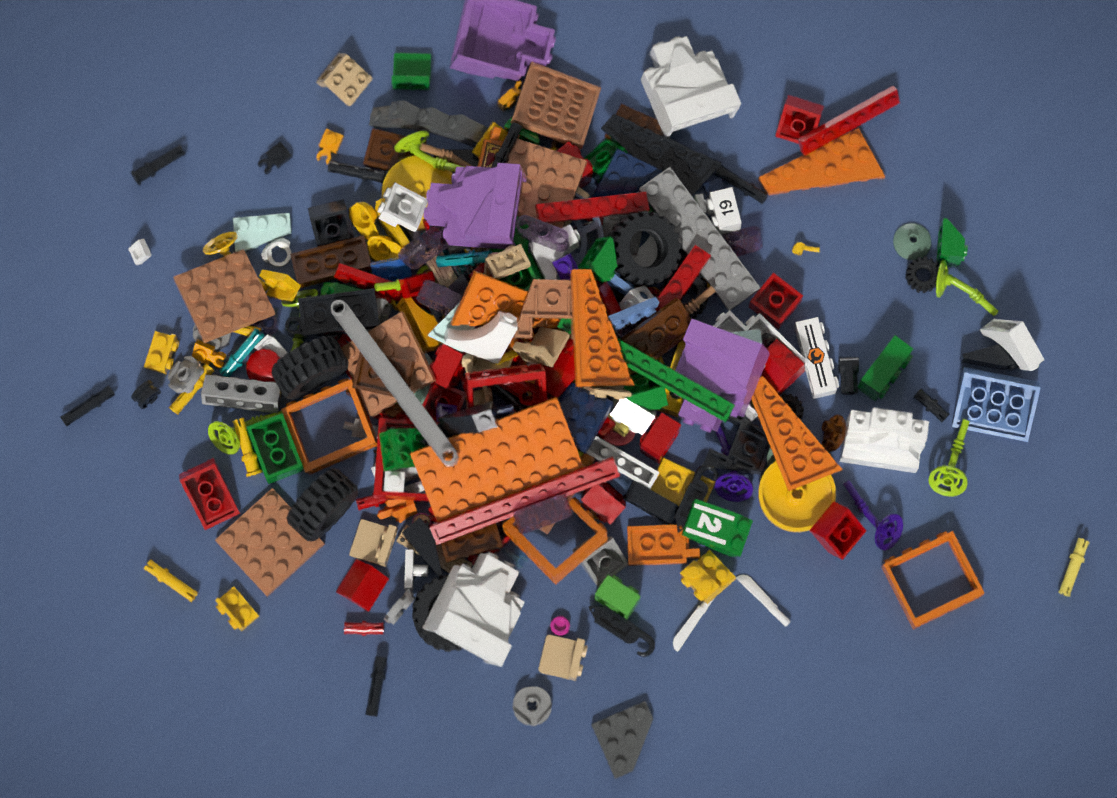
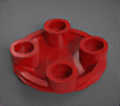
[246,349,280,382]

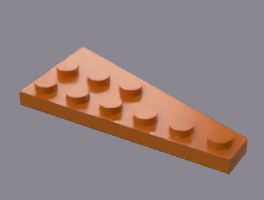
[759,128,885,195]
[570,269,634,387]
[451,271,561,328]
[751,376,843,492]

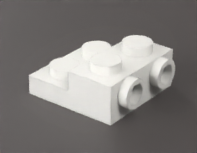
[377,183,428,232]

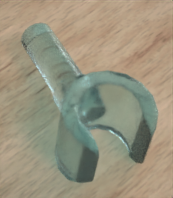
[503,547,528,568]

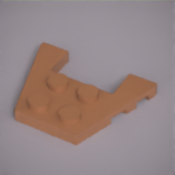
[513,279,573,339]

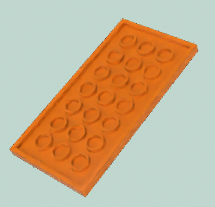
[410,397,584,522]

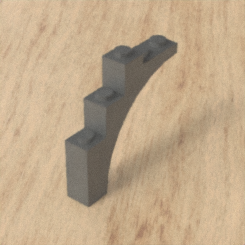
[369,100,488,148]

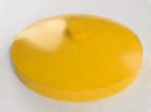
[382,156,452,231]
[758,461,836,532]

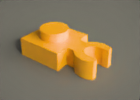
[317,129,344,165]
[192,339,227,368]

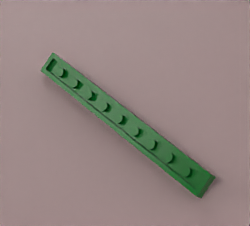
[557,319,735,422]

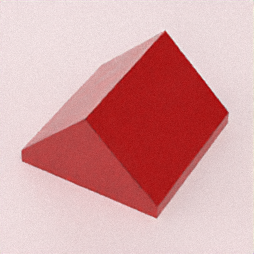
[336,559,389,612]

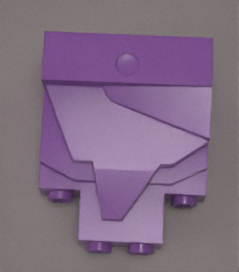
[450,0,556,81]
[424,163,527,249]
[674,319,770,432]

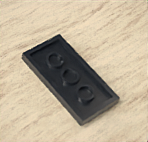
[298,288,379,337]

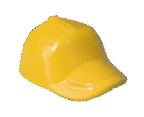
[349,202,379,240]
[367,235,403,262]

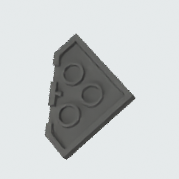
[591,701,653,779]

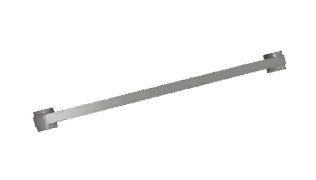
[331,300,459,467]

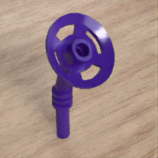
[715,425,753,502]
[843,480,903,550]

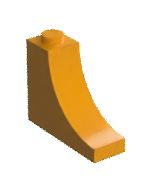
[397,297,444,354]

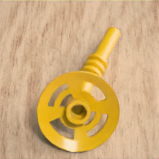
[203,231,269,291]

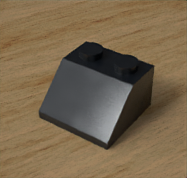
[307,199,354,247]

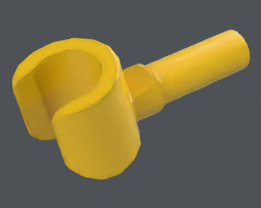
[792,242,820,255]

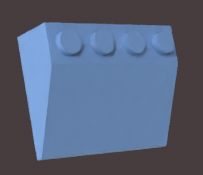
[952,367,1041,442]

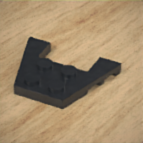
[702,415,771,475]

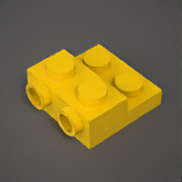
[680,550,736,604]

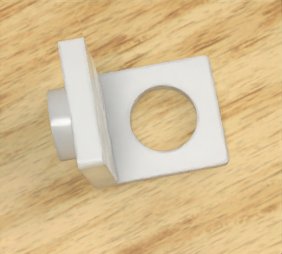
[619,286,654,310]
[254,334,288,358]

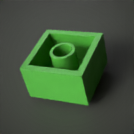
[594,575,641,620]

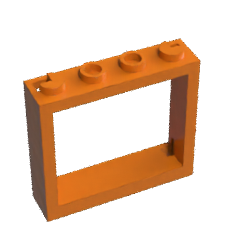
[281,378,378,475]
[502,497,608,585]
[881,531,985,629]

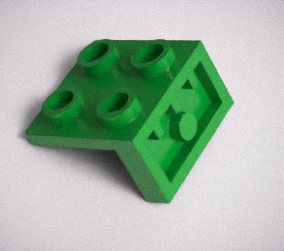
[391,53,431,91]
[379,428,424,472]

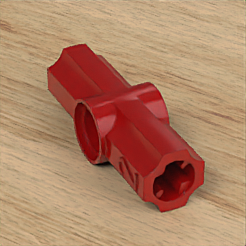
[499,381,552,407]

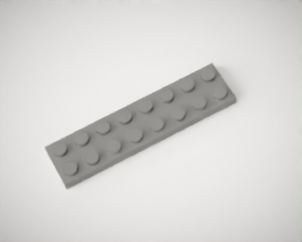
[639,167,760,311]

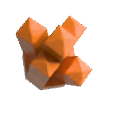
[377,499,418,523]

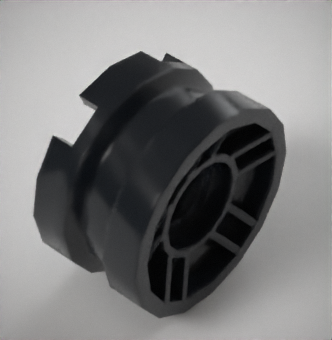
[131,380,161,409]

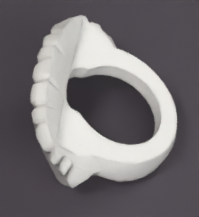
[262,237,291,266]

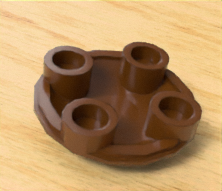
[821,414,846,452]

